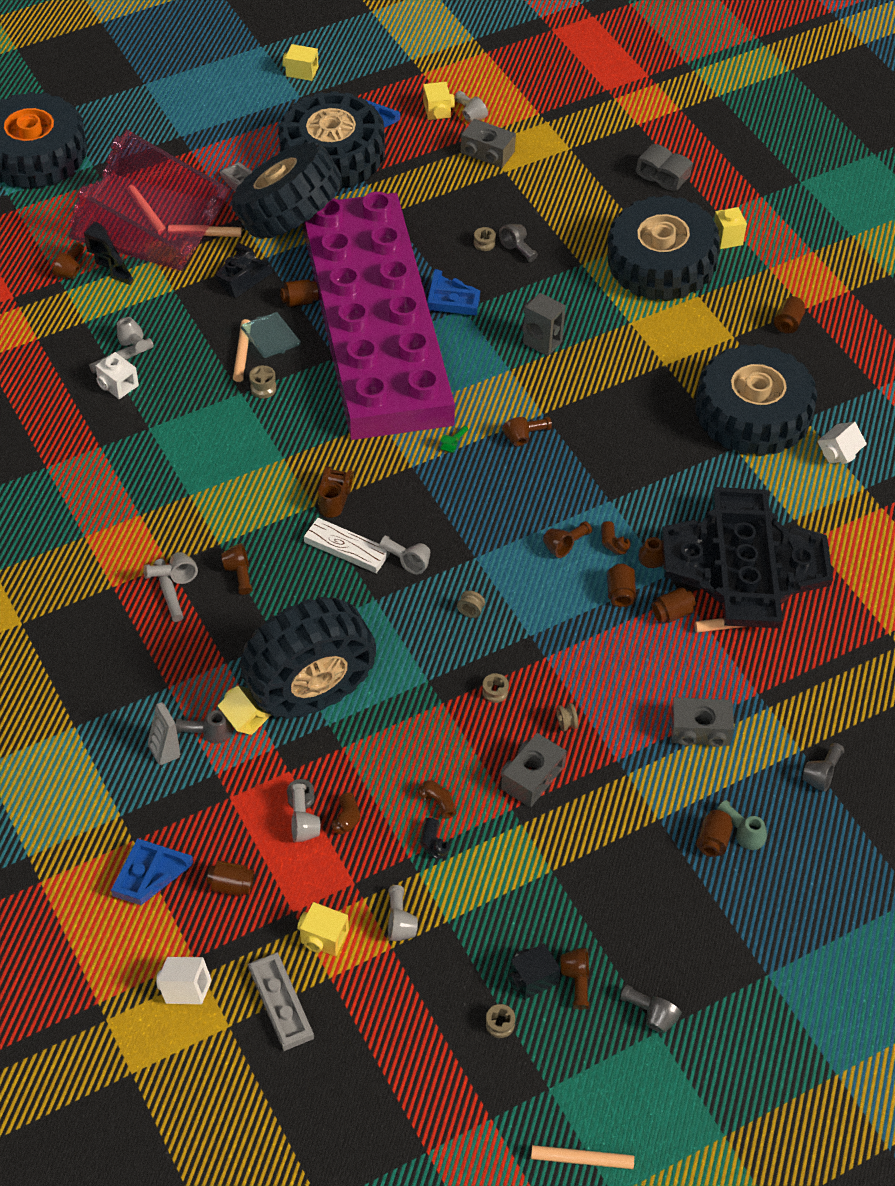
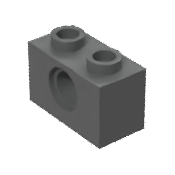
[461,119,516,168]
[522,293,566,356]
[670,697,734,747]
[500,733,567,808]

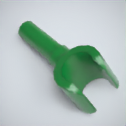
[440,426,468,452]

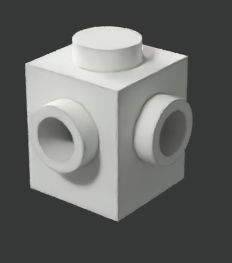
[95,352,139,399]
[817,422,866,464]
[156,957,212,1004]

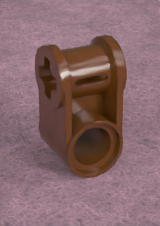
[318,466,354,518]

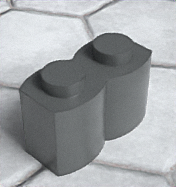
[636,144,693,191]

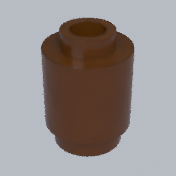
[280,279,319,307]
[774,296,805,333]
[607,564,636,607]
[651,587,696,623]
[696,810,733,857]
[207,860,254,897]

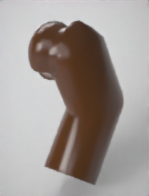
[418,780,457,819]

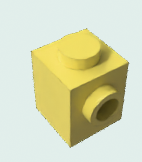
[283,44,318,81]
[423,82,455,120]
[714,207,747,249]
[218,685,271,735]
[297,902,349,956]

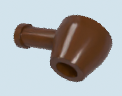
[53,242,84,279]
[502,417,552,447]
[543,521,592,558]
[638,537,663,568]
[221,543,253,595]
[560,948,589,1010]

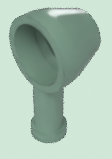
[717,800,767,850]

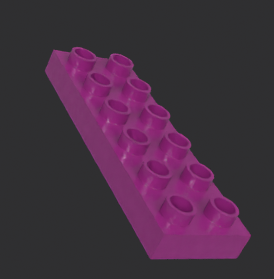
[302,192,455,440]

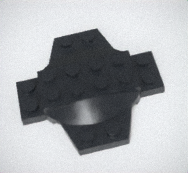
[661,487,833,629]

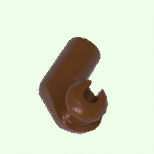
[601,521,631,555]
[332,792,361,835]

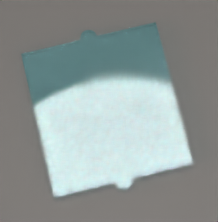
[241,312,301,358]

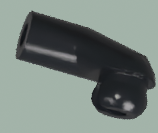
[420,817,450,859]

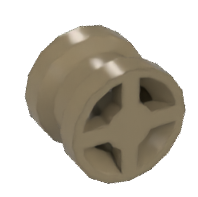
[249,365,276,399]

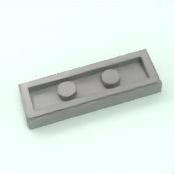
[248,952,314,1051]

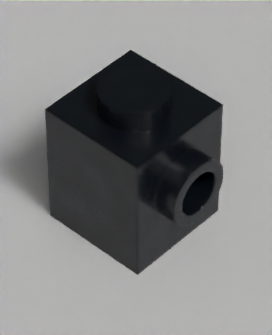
[508,943,561,1000]

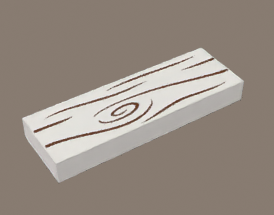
[304,518,390,574]

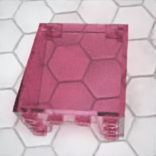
[68,129,230,271]

